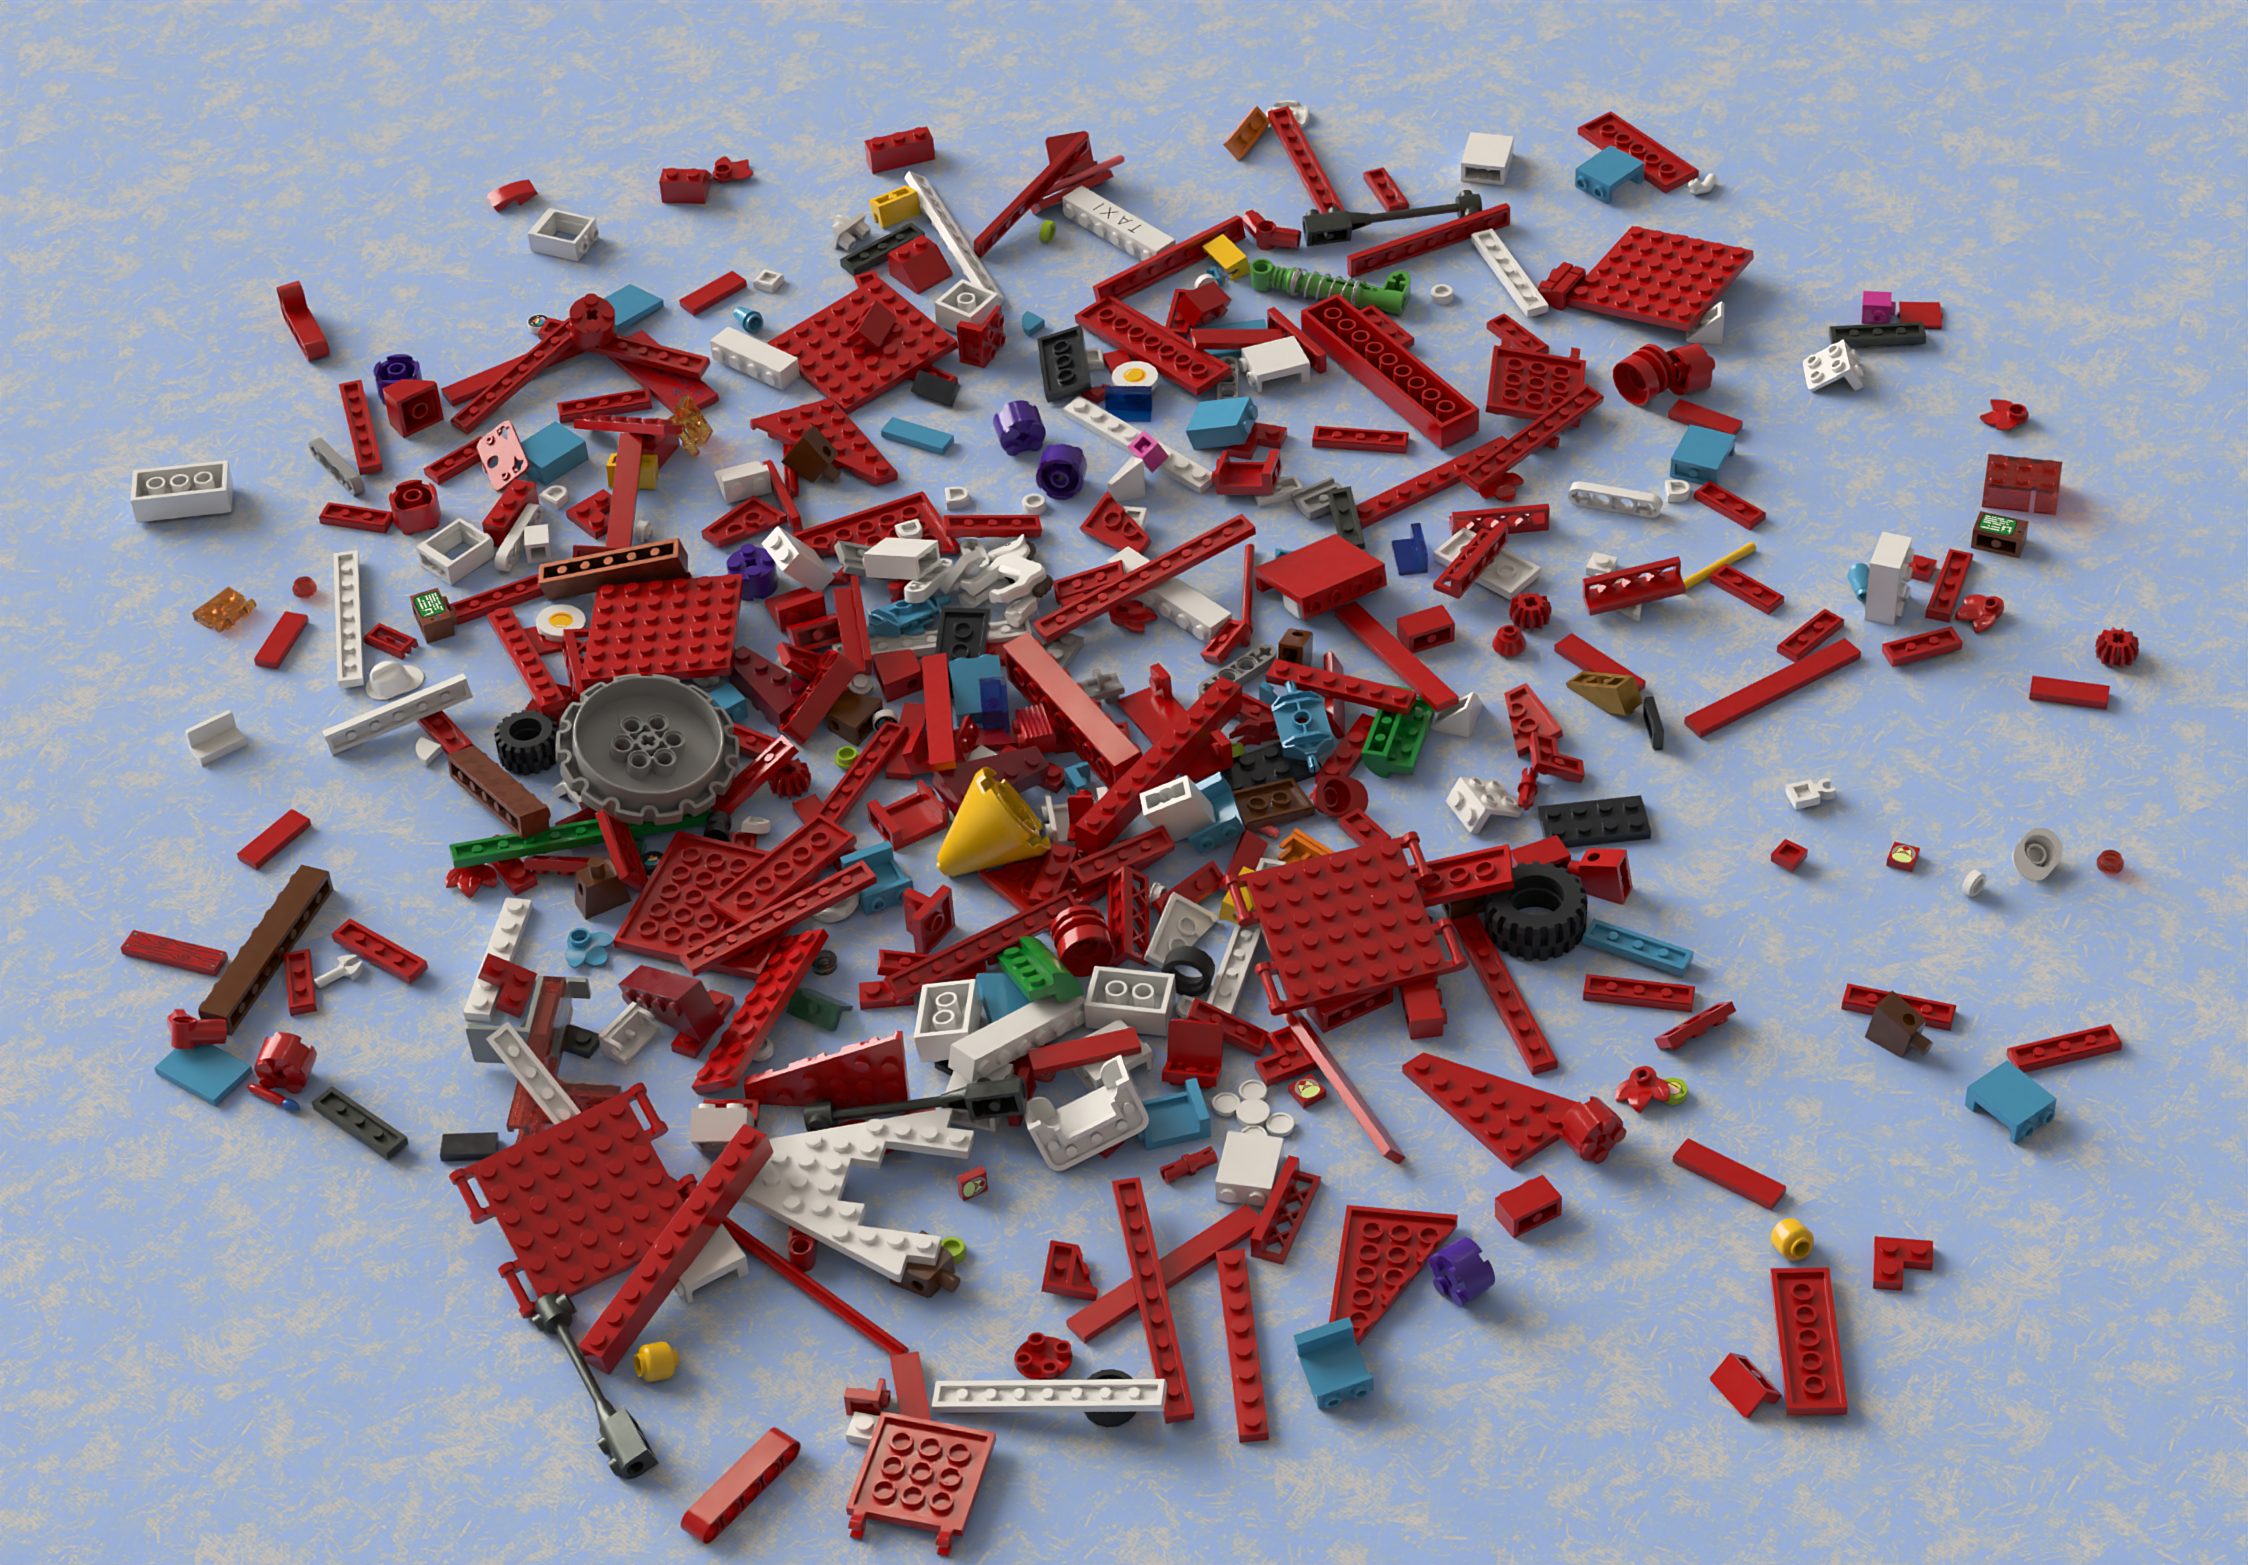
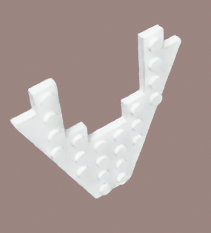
[740,1108,975,1282]

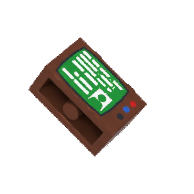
[1971,511,2029,558]
[410,588,457,644]

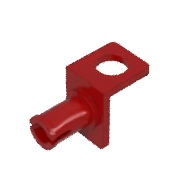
[1067,789,1094,842]

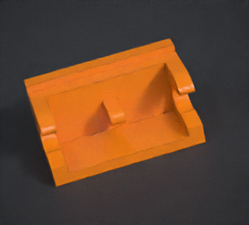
[1278,828,1335,864]

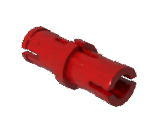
[1159,1146,1218,1184]

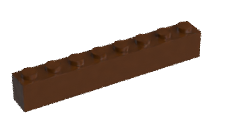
[198,864,334,1036]

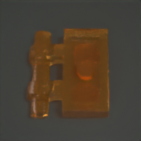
[668,395,713,457]
[192,587,257,633]

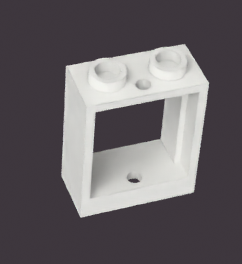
[528,208,599,262]
[416,518,495,585]

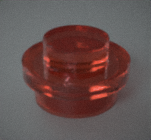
[292,576,317,598]
[2096,850,2124,874]

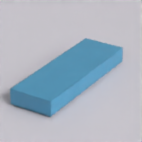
[881,417,954,455]

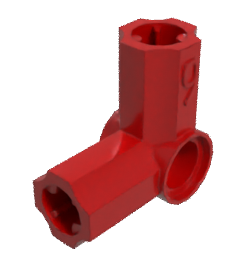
[167,1009,227,1049]

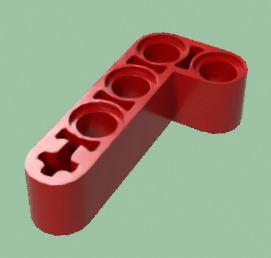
[277,280,330,361]
[779,650,858,746]

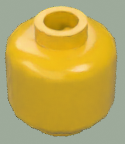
[1771,1218,1814,1261]
[633,1341,679,1382]

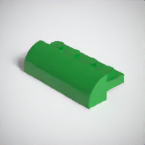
[1362,685,1436,779]
[996,936,1084,1003]

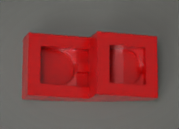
[487,179,538,213]

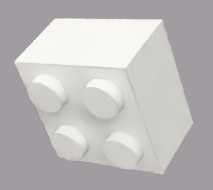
[934,279,999,333]
[690,1103,755,1151]

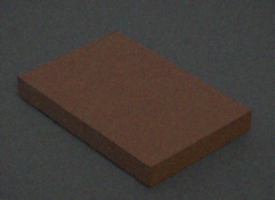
[1232,778,1316,830]

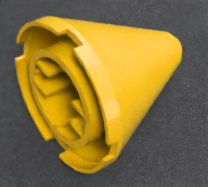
[936,766,1051,877]

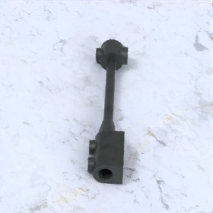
[1302,190,1482,246]
[804,1074,1027,1132]
[532,1293,659,1479]

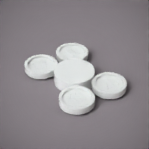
[1212,1079,1294,1137]

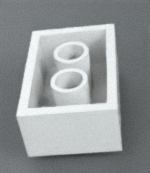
[1864,531,1915,626]
[1084,966,1176,1036]
[914,979,982,1063]

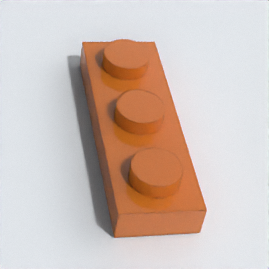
[1223,106,1270,161]

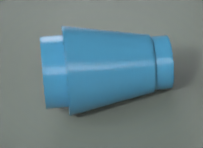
[733,307,763,333]
[1847,563,1869,601]

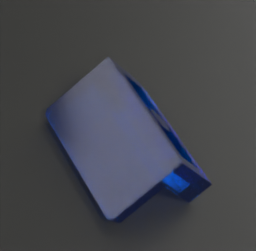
[1104,386,1153,422]
[1392,523,1428,576]
[979,676,1010,734]

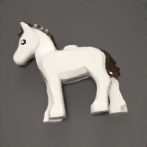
[958,534,1053,628]

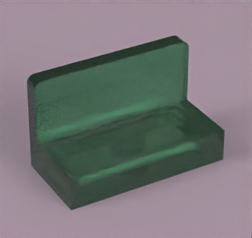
[786,987,853,1031]

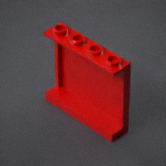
[1254,534,1387,620]

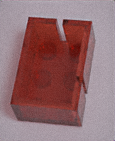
[1982,454,2062,515]

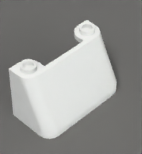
[1024,1055,1149,1171]

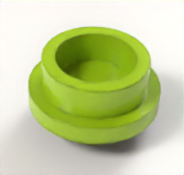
[835,746,860,769]

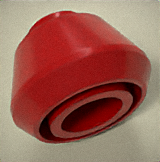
[1492,625,1526,657]

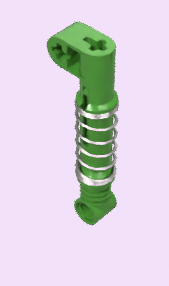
[1250,259,1411,315]

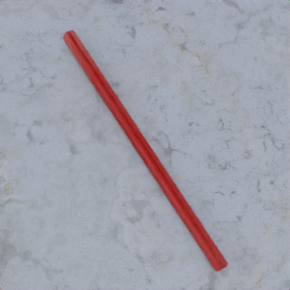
[669,1176,909,1356]

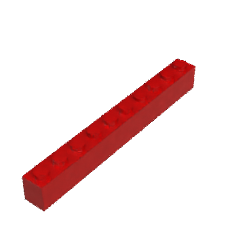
[1075,677,1242,855]
[578,1124,774,1375]

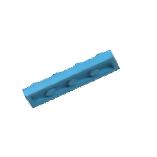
[1582,918,1694,977]

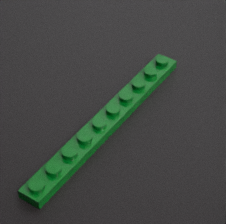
[449,809,710,869]

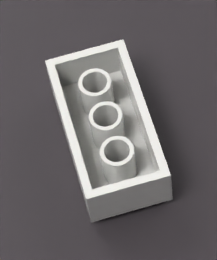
[131,460,233,522]

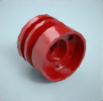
[1613,344,1676,406]
[1050,905,1115,977]

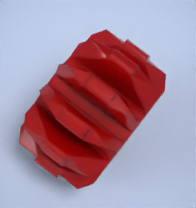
[1509,591,1552,631]
[2095,627,2139,668]
[768,758,812,799]

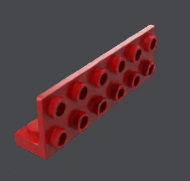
[1117,663,1234,783]

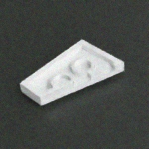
[1144,892,1219,969]

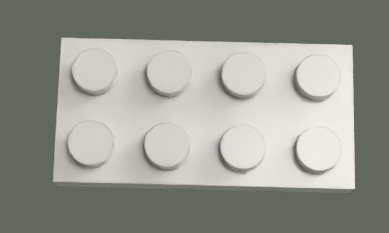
[1433,527,1541,600]

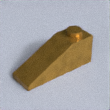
[1566,671,1643,716]

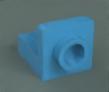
[1064,761,1091,795]

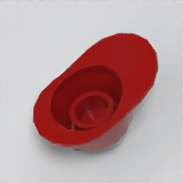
[1309,775,1369,818]

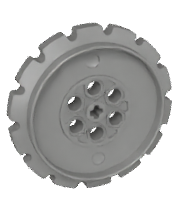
[555,674,739,825]

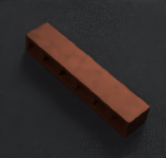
[538,538,688,601]
[447,745,551,839]

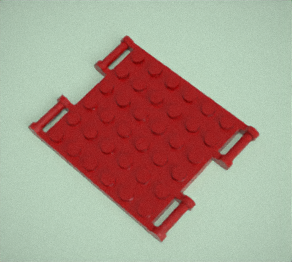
[1223,831,1469,1016]
[449,1082,697,1319]

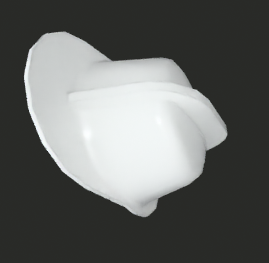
[366,661,424,700]
[2012,827,2063,881]

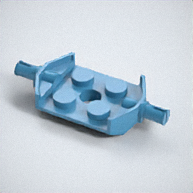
[867,594,951,638]
[1271,680,1334,773]

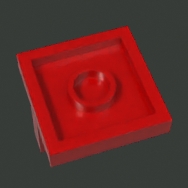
[902,885,955,954]

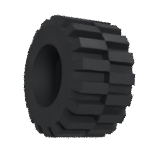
[494,710,559,775]

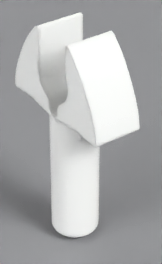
[314,955,364,988]

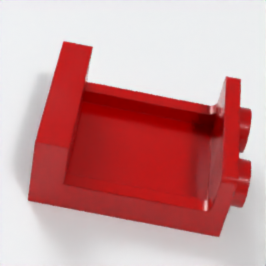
[1211,449,1282,495]
[902,715,979,775]
[867,780,949,852]

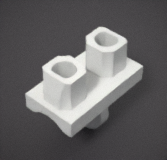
[830,212,871,251]

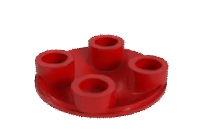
[1014,1332,1073,1380]

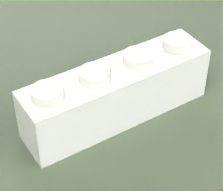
[710,327,800,390]

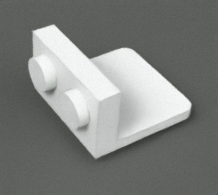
[1803,339,1864,392]
[715,461,772,504]
[1446,777,1522,834]

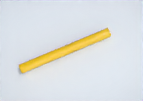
[1683,542,1756,590]

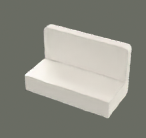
[185,710,247,766]

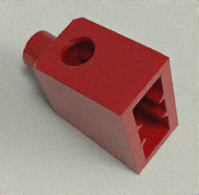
[872,649,923,703]
[1568,848,1633,905]

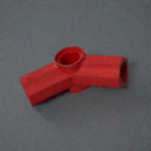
[1242,209,1301,250]

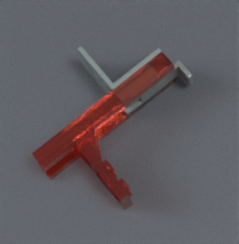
[466,976,623,1144]

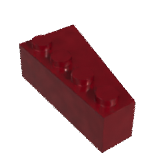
[728,646,810,736]
[932,746,1050,817]
[618,965,725,1043]

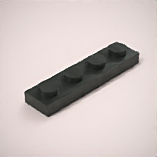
[840,223,925,276]
[1829,322,1926,347]
[312,1086,409,1160]

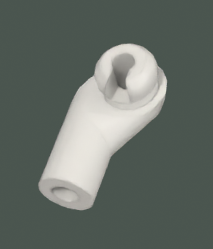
[1688,174,1717,195]

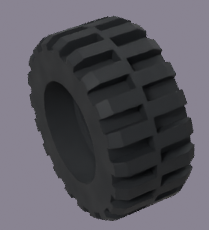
[1484,861,1588,961]

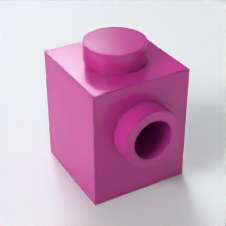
[1861,291,1896,324]
[1127,430,1169,473]

